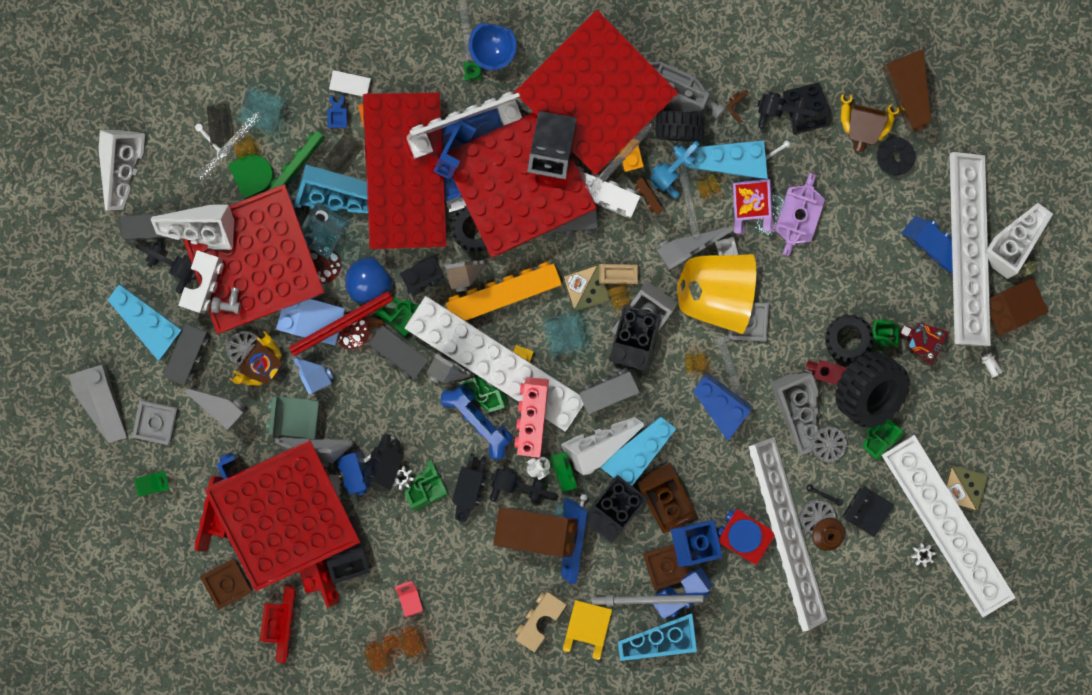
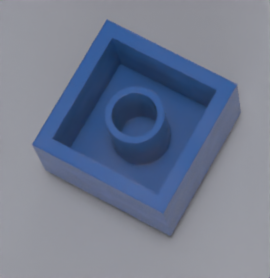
[670,520,722,567]

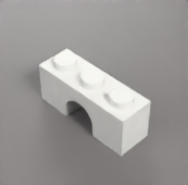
[178,251,224,314]

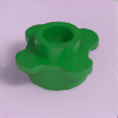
[463,62,482,81]

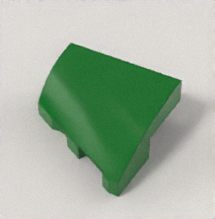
[375,297,419,338]
[459,375,509,413]
[863,420,905,461]
[549,452,577,492]
[404,460,449,512]

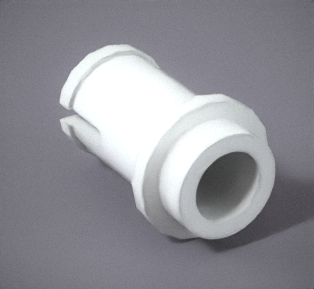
[981,352,1003,378]

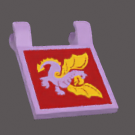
[733,179,774,235]

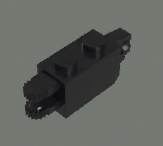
[452,453,487,522]

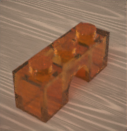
[363,626,426,673]

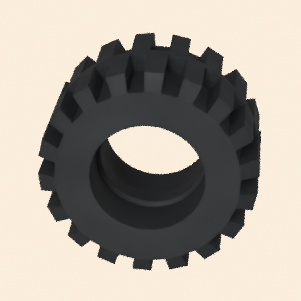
[655,111,705,142]
[451,206,487,252]
[825,314,874,364]

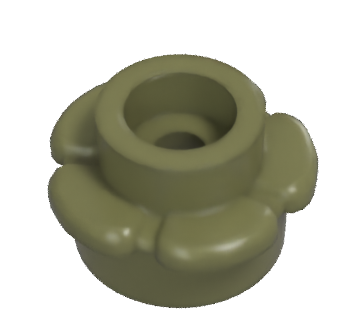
[1019,259,1037,276]

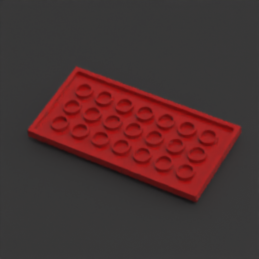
[363,92,446,249]

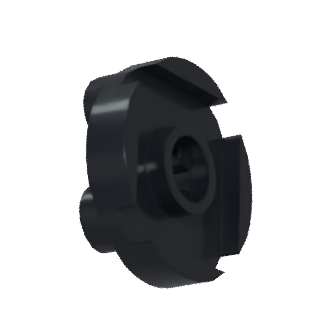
[877,137,916,176]

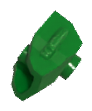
[872,319,900,349]

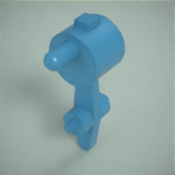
[649,141,700,198]

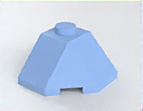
[294,358,334,394]

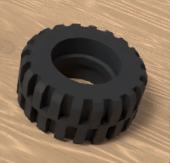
[835,351,910,428]

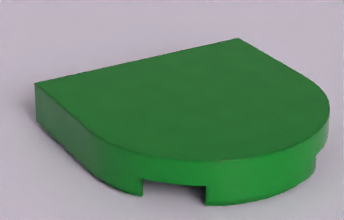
[228,154,273,199]

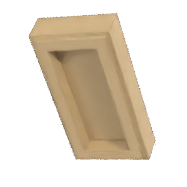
[599,264,638,284]

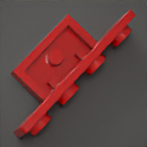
[194,476,228,552]
[299,559,340,608]
[260,585,296,664]

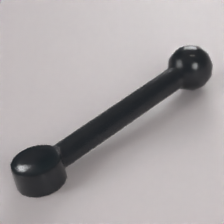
[806,484,843,506]

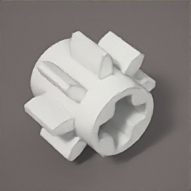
[527,457,550,480]
[393,466,415,491]
[911,543,935,567]

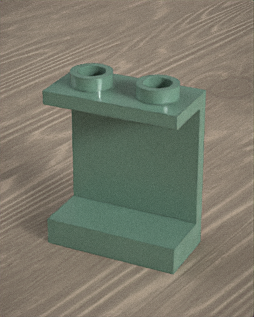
[266,396,320,440]

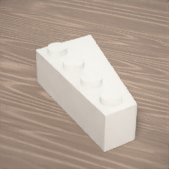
[576,166,640,219]

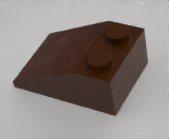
[989,277,1049,336]
[637,463,698,534]

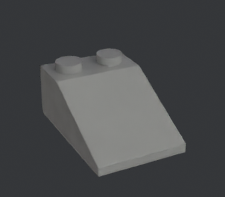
[611,281,678,334]
[184,387,247,430]

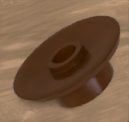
[812,518,845,551]

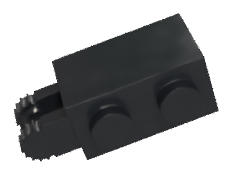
[362,434,403,492]

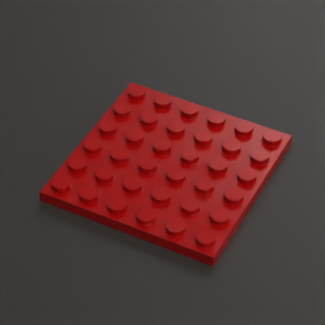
[514,9,678,175]
[446,112,597,259]
[183,184,325,334]
[204,439,360,592]

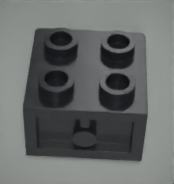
[783,83,830,135]
[400,256,444,295]
[842,485,894,536]

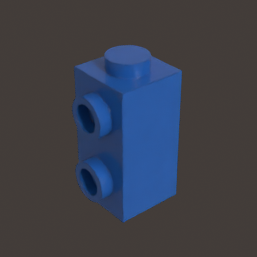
[338,450,370,496]

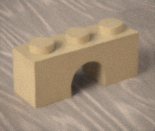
[515,590,567,653]

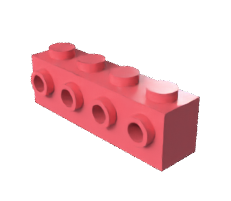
[515,377,549,458]

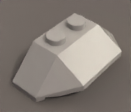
[649,62,709,112]
[275,437,354,467]

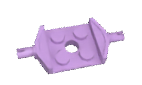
[774,173,825,257]

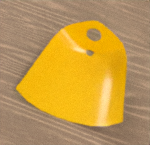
[677,254,756,334]

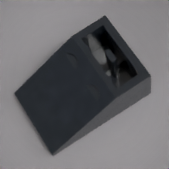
[527,110,577,179]
[609,305,661,372]
[586,475,648,543]
[326,516,372,584]

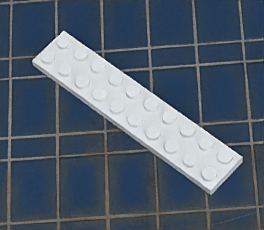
[950,152,991,347]
[405,295,584,432]
[882,435,1015,617]
[749,437,828,631]

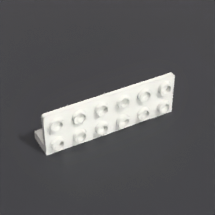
[406,91,522,159]

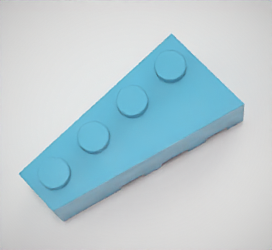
[686,141,768,180]
[294,165,368,213]
[108,285,183,361]
[600,416,676,485]
[618,614,697,661]

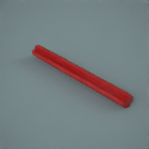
[289,292,393,356]

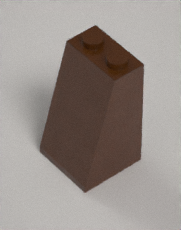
[882,49,931,133]
[493,507,578,557]

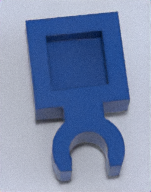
[327,95,347,128]

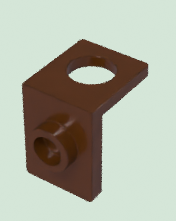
[726,89,749,125]

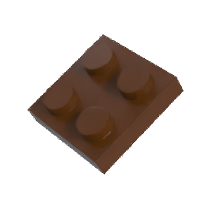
[635,177,665,214]
[643,544,689,591]
[200,558,252,610]

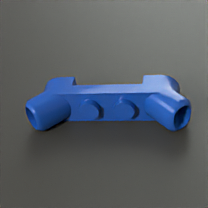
[441,384,513,460]

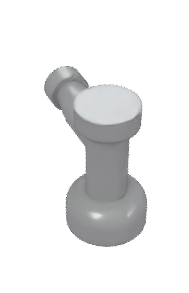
[693,97,726,119]
[211,288,241,314]

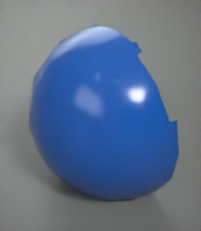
[469,23,517,70]
[345,257,394,305]

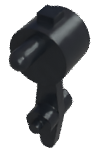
[757,92,818,129]
[135,242,197,294]
[490,466,558,504]

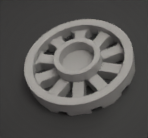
[226,330,258,365]
[811,426,847,462]
[800,499,836,534]

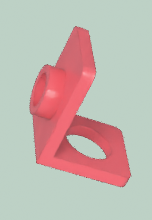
[395,581,423,617]

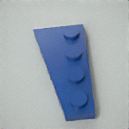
[561,498,587,584]

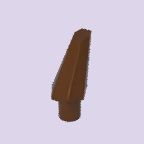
[355,315,385,327]

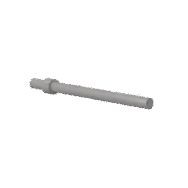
[592,595,705,606]

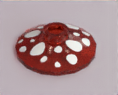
[310,246,342,284]
[337,311,370,349]

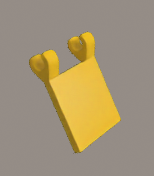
[563,600,612,660]

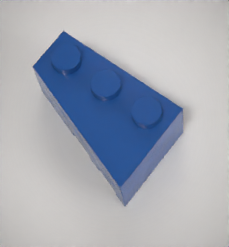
[901,216,953,274]
[693,373,753,441]

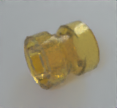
[232,136,257,160]
[695,174,721,199]
[607,285,631,309]
[685,353,706,373]

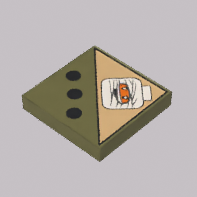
[562,264,610,312]
[945,465,988,512]

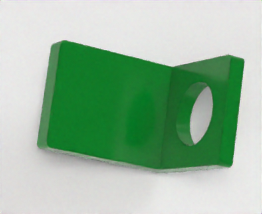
[134,471,170,497]

